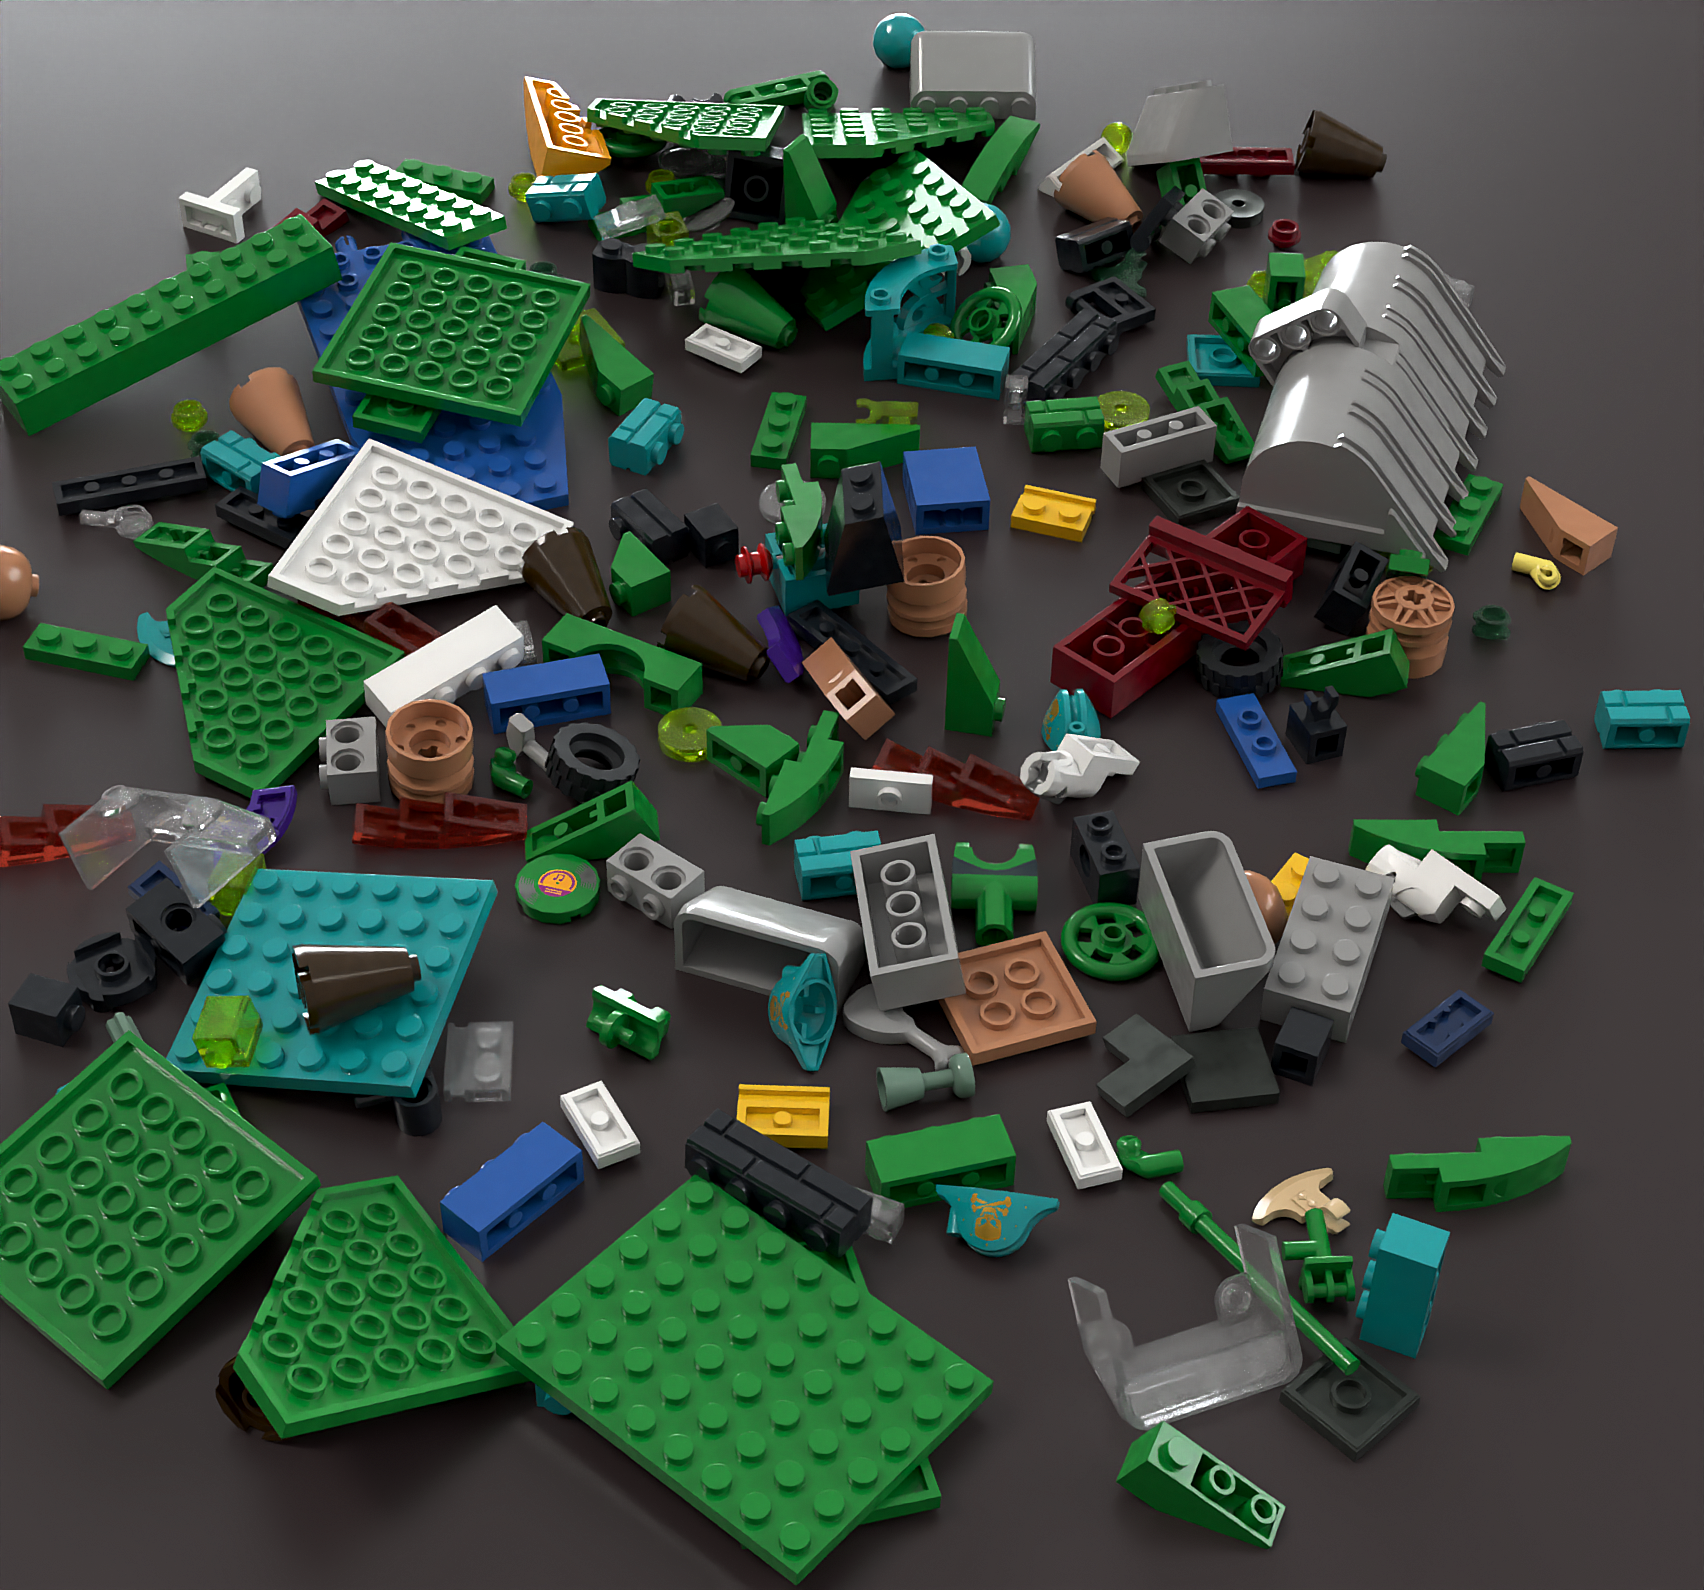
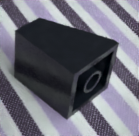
[721,146,786,225]
[824,461,905,596]

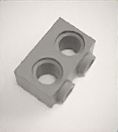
[1159,188,1234,264]
[319,716,381,805]
[606,833,705,929]

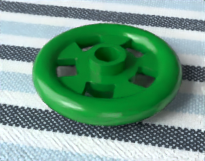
[598,127,667,158]
[949,287,1022,347]
[1061,902,1160,981]

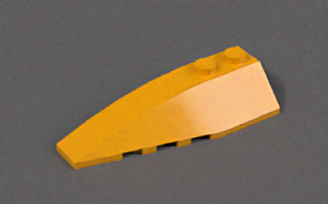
[523,76,611,178]

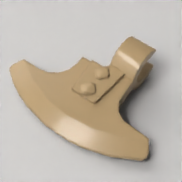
[1252,1168,1350,1234]

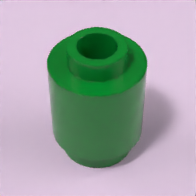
[804,78,838,113]

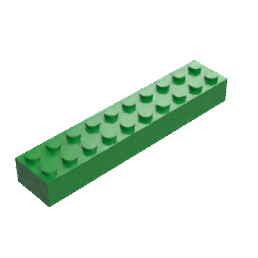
[0,214,343,436]

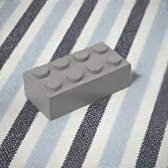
[850,834,966,1011]
[1260,856,1394,1043]

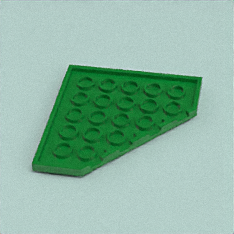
[587,98,784,156]
[802,107,995,158]
[799,149,1000,331]
[632,217,922,274]
[166,567,405,798]
[233,1175,531,1439]

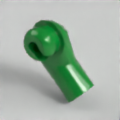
[489,747,533,799]
[1115,1135,1184,1178]

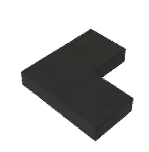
[1096,1013,1196,1117]

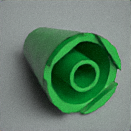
[699,268,798,349]

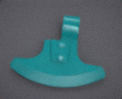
[137,612,176,667]

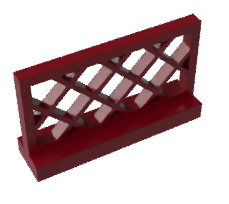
[1109,516,1293,650]

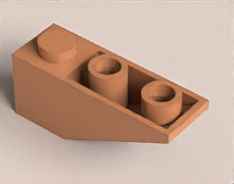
[1519,476,1618,576]
[802,637,895,741]

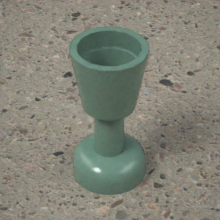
[876,1052,975,1112]

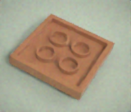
[938,931,1097,1066]

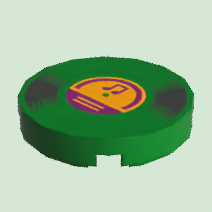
[515,853,601,924]

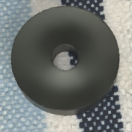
[1214,189,1264,229]

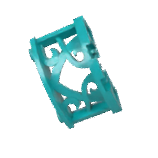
[863,244,958,381]

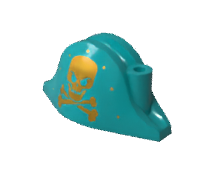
[1041,689,1101,751]
[768,953,837,1071]
[936,1184,1060,1257]

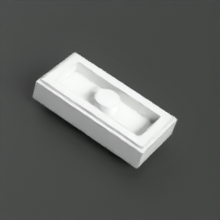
[685,323,762,373]
[849,767,933,815]
[560,1080,640,1169]
[1047,1101,1123,1190]

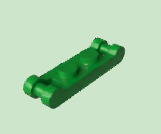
[723,70,839,106]

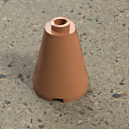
[1054,150,1143,234]
[229,367,315,457]

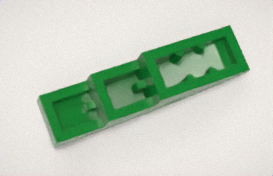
[961,115,1040,205]
[588,175,724,241]
[1155,360,1255,464]
[133,522,274,588]

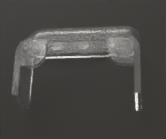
[59,785,277,908]
[1068,1223,1302,1430]

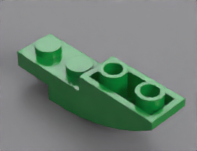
[775,463,823,581]
[756,710,844,845]
[1348,819,1526,882]
[1383,1135,1572,1212]

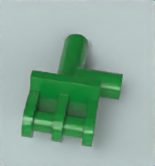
[1281,1208,1356,1303]

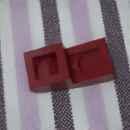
[274,198,349,237]

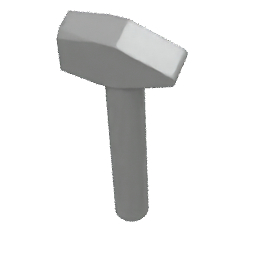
[506,713,585,804]

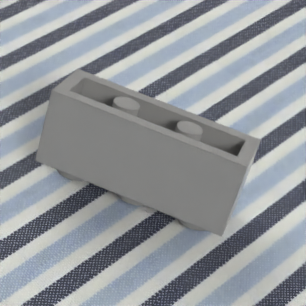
[1100,406,1217,488]

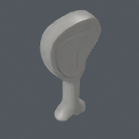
[843,983,964,1071]

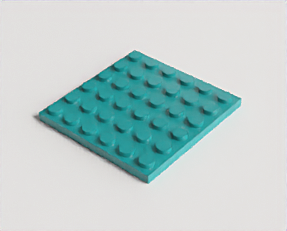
[166,869,498,1098]

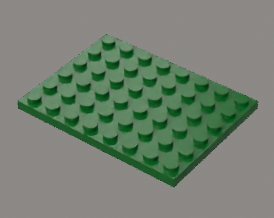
[496,1175,994,1586]

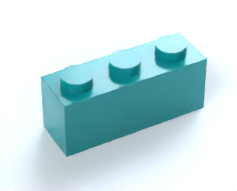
[897,331,1010,400]
[1355,1213,1450,1359]

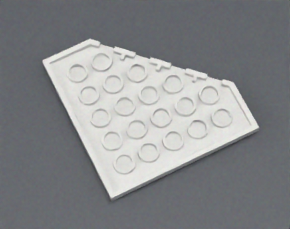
[267,438,574,616]

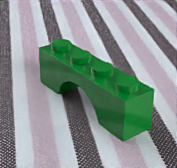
[542,613,703,721]

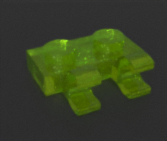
[856,398,918,424]

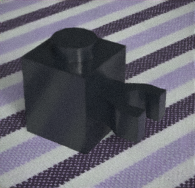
[1285,686,1348,765]

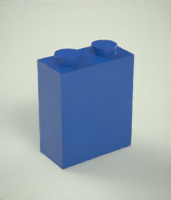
[902,447,990,535]

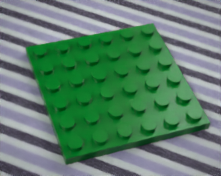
[312,242,591,427]
[0,1030,322,1390]

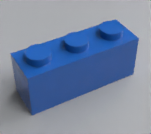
[257,439,361,518]
[482,654,611,734]
[440,1122,584,1262]

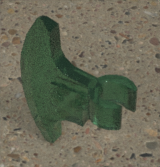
[1088,249,1148,298]

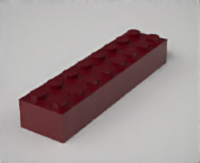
[1050,506,1308,718]

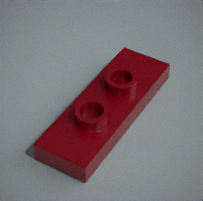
[1199,147,1295,177]

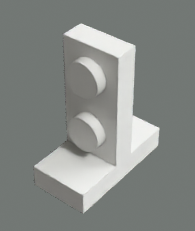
[178,167,262,244]

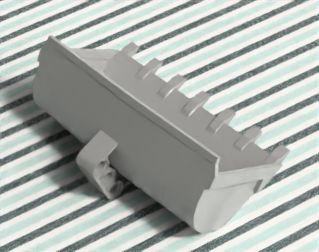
[1236,242,1506,572]

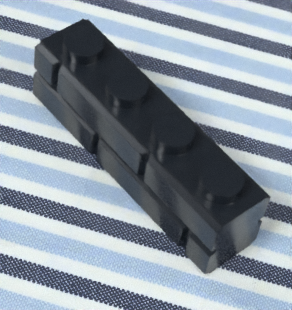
[1008,308,1119,408]
[685,1108,873,1259]

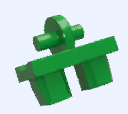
[586,985,671,1060]

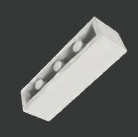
[363,605,524,727]

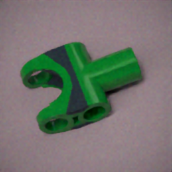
[951,842,1038,947]

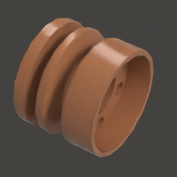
[886,536,968,637]
[1366,576,1455,679]
[385,699,474,810]

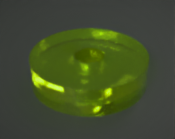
[1097,391,1150,432]
[658,707,722,762]

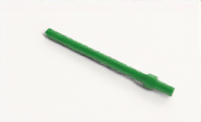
[1159,1181,1360,1376]

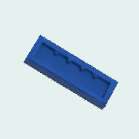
[1215,693,1297,789]

